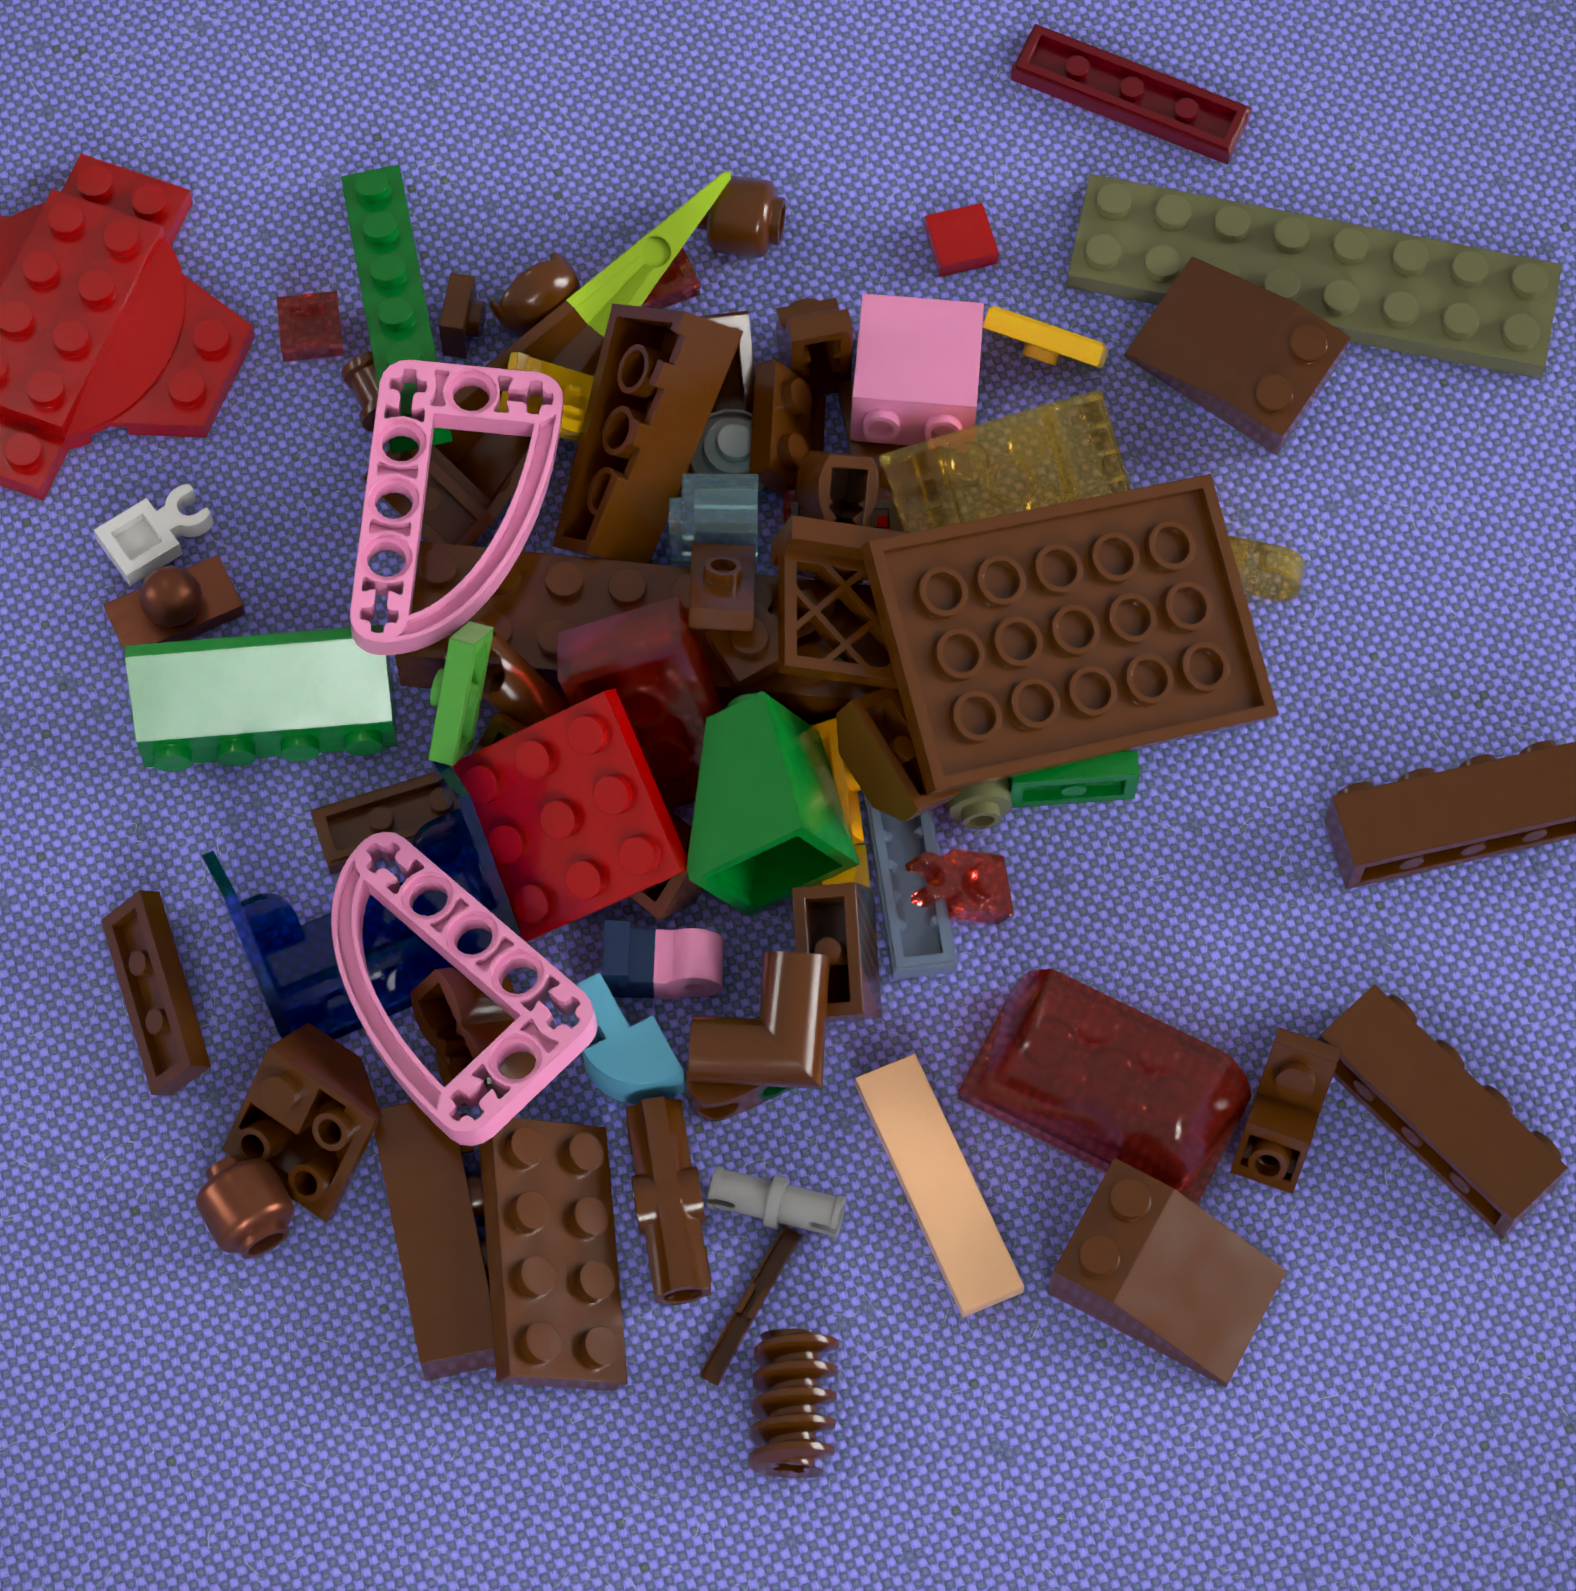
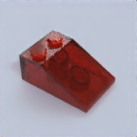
[557,595,722,809]

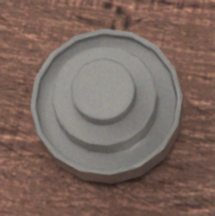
[688,409,765,500]

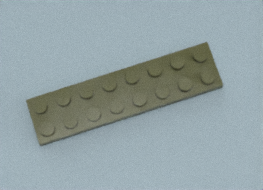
[1066,174,1562,379]

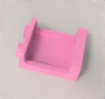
[850,293,984,450]

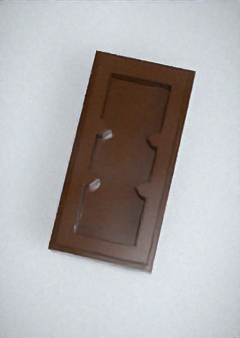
[688,542,755,631]

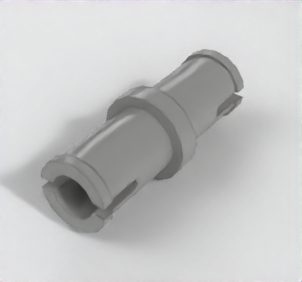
[707,1166,846,1239]

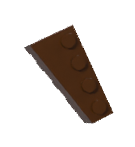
[552,304,744,564]

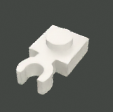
[94,484,214,586]

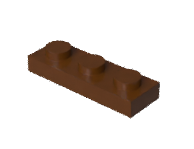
[101,890,211,1095]

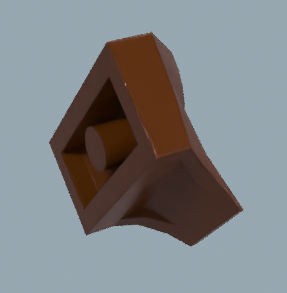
[836,688,960,822]

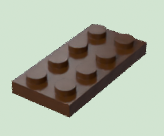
[479,1117,628,1391]

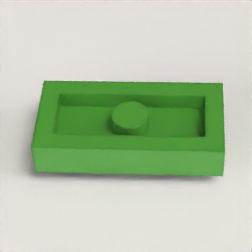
[428,621,494,766]

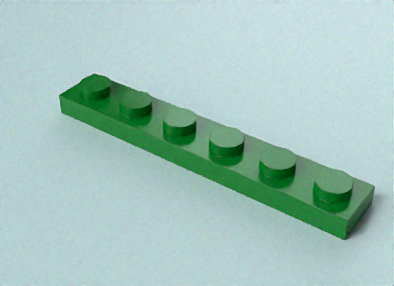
[341,164,453,454]

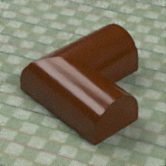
[688,951,830,1089]

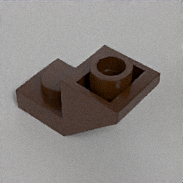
[1230,1027,1342,1194]

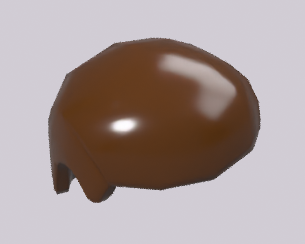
[490,252,581,336]

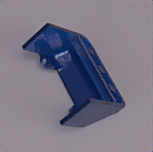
[201,760,521,1040]

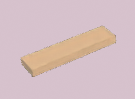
[855,1054,1024,1318]

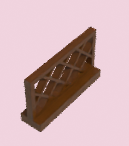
[771,515,907,690]

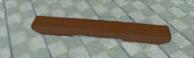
[700,1225,803,1386]

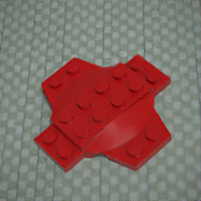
[0,154,255,501]

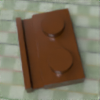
[749,359,826,502]

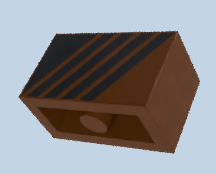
[792,882,882,1023]

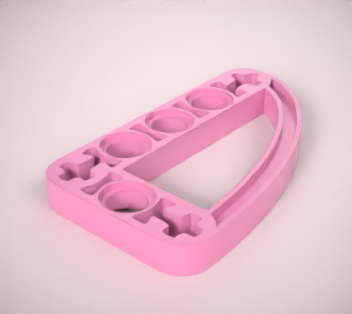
[350,360,563,655]
[331,832,598,1146]

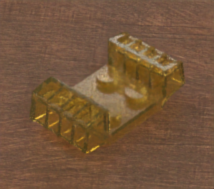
[879,389,1131,533]

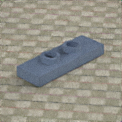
[864,794,957,980]

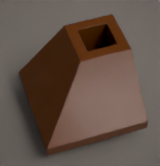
[222,1022,382,1223]

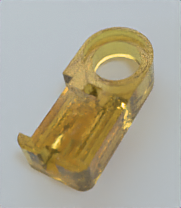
[1228,535,1305,601]

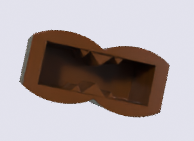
[796,450,879,584]
[410,967,536,1107]

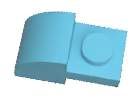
[573,972,684,1104]

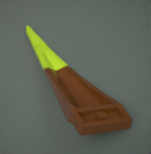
[360,171,731,546]

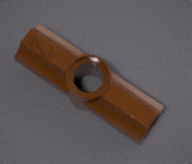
[626,1096,711,1305]

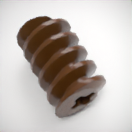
[748,1329,839,1478]

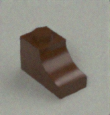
[776,298,853,395]

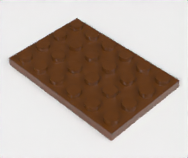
[860,474,1279,796]

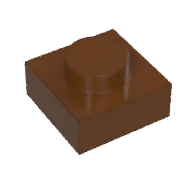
[439,273,486,359]

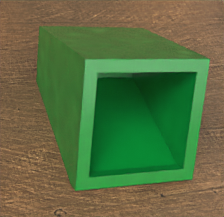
[686,691,859,916]

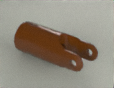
[443,620,571,727]

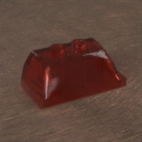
[957,969,1252,1205]

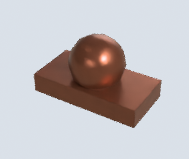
[103,555,245,652]

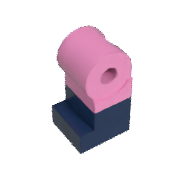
[602,920,724,999]

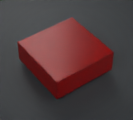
[924,203,999,277]

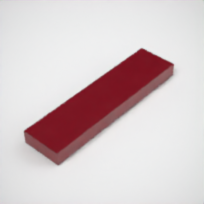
[1011,24,1252,165]

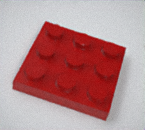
[447,689,688,942]

